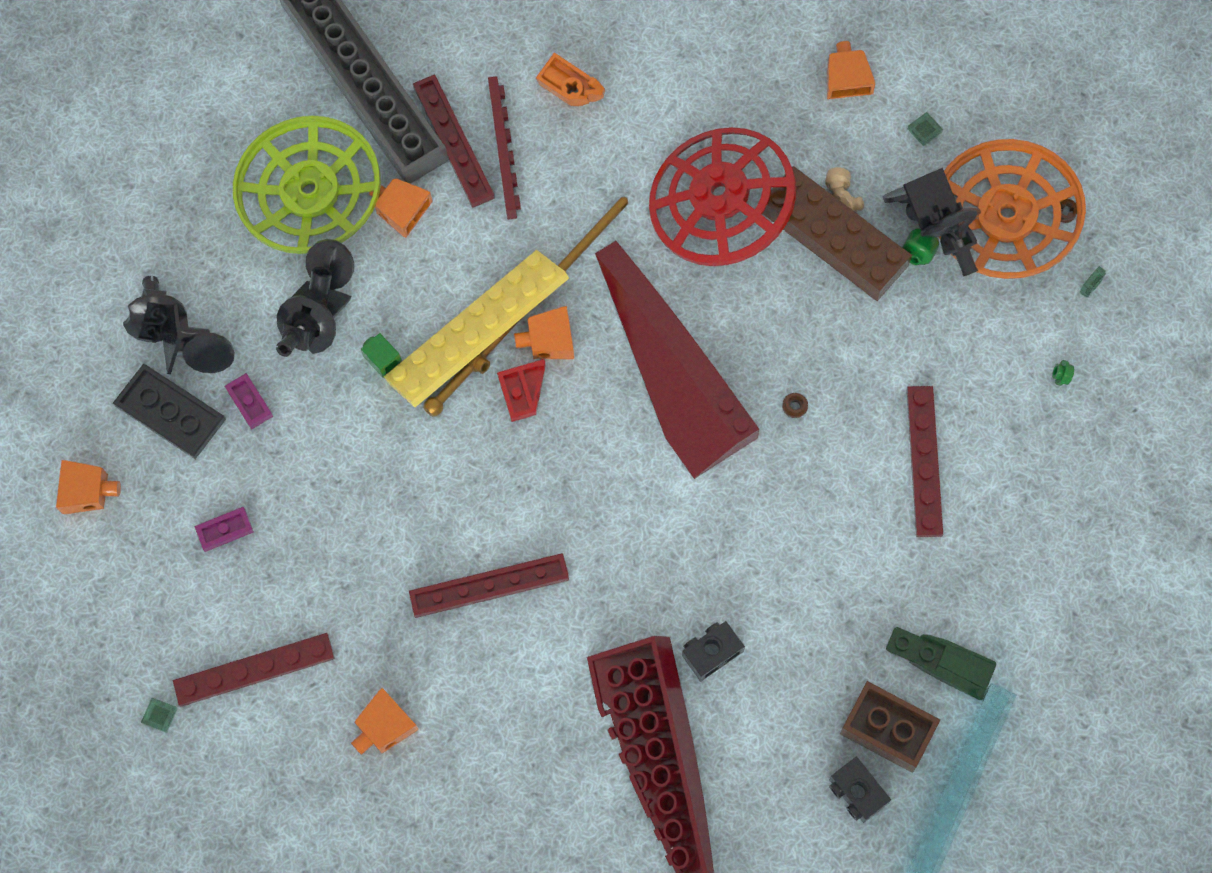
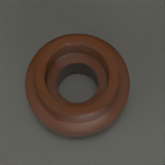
[782,393,808,418]

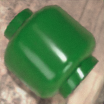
[902,228,939,265]

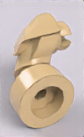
[825,167,864,213]

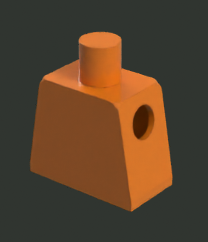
[827,41,875,99]
[369,178,433,238]
[514,306,574,359]
[56,460,121,514]
[351,688,418,755]

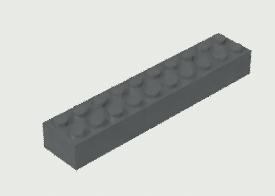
[280,0,449,184]

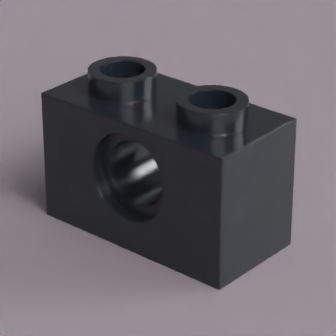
[682,621,745,682]
[829,756,891,823]

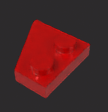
[497,359,546,422]

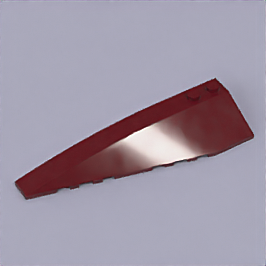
[595,241,760,479]
[587,635,714,873]

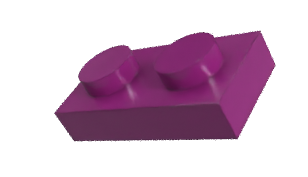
[224,373,274,430]
[194,507,254,552]

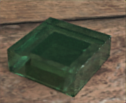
[907,112,943,146]
[1079,266,1106,298]
[141,698,178,733]

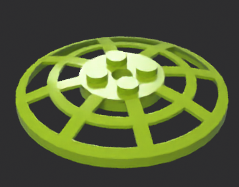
[233,116,381,254]

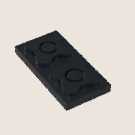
[112,363,226,460]

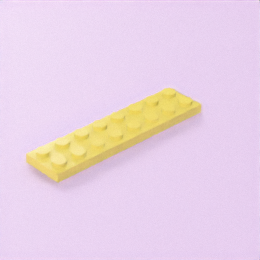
[384,250,569,407]

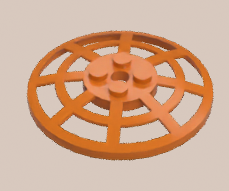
[939,139,1086,279]

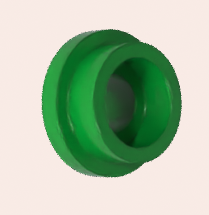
[1052,360,1074,386]

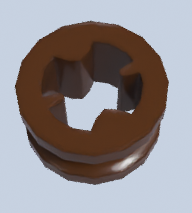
[1060,199,1077,223]

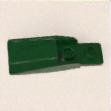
[886,627,997,700]

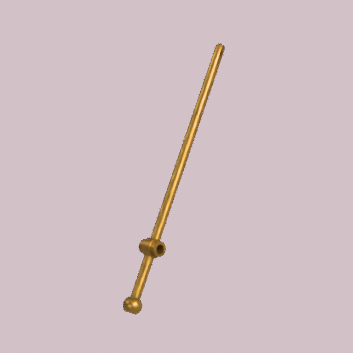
[423,197,628,417]

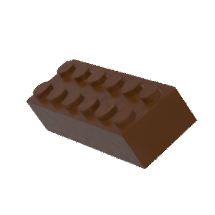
[762,166,912,301]

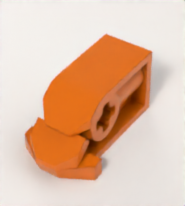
[536,52,605,106]

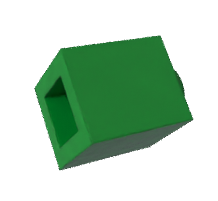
[361,333,402,378]

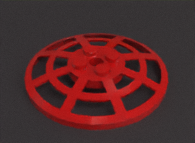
[649,127,796,266]

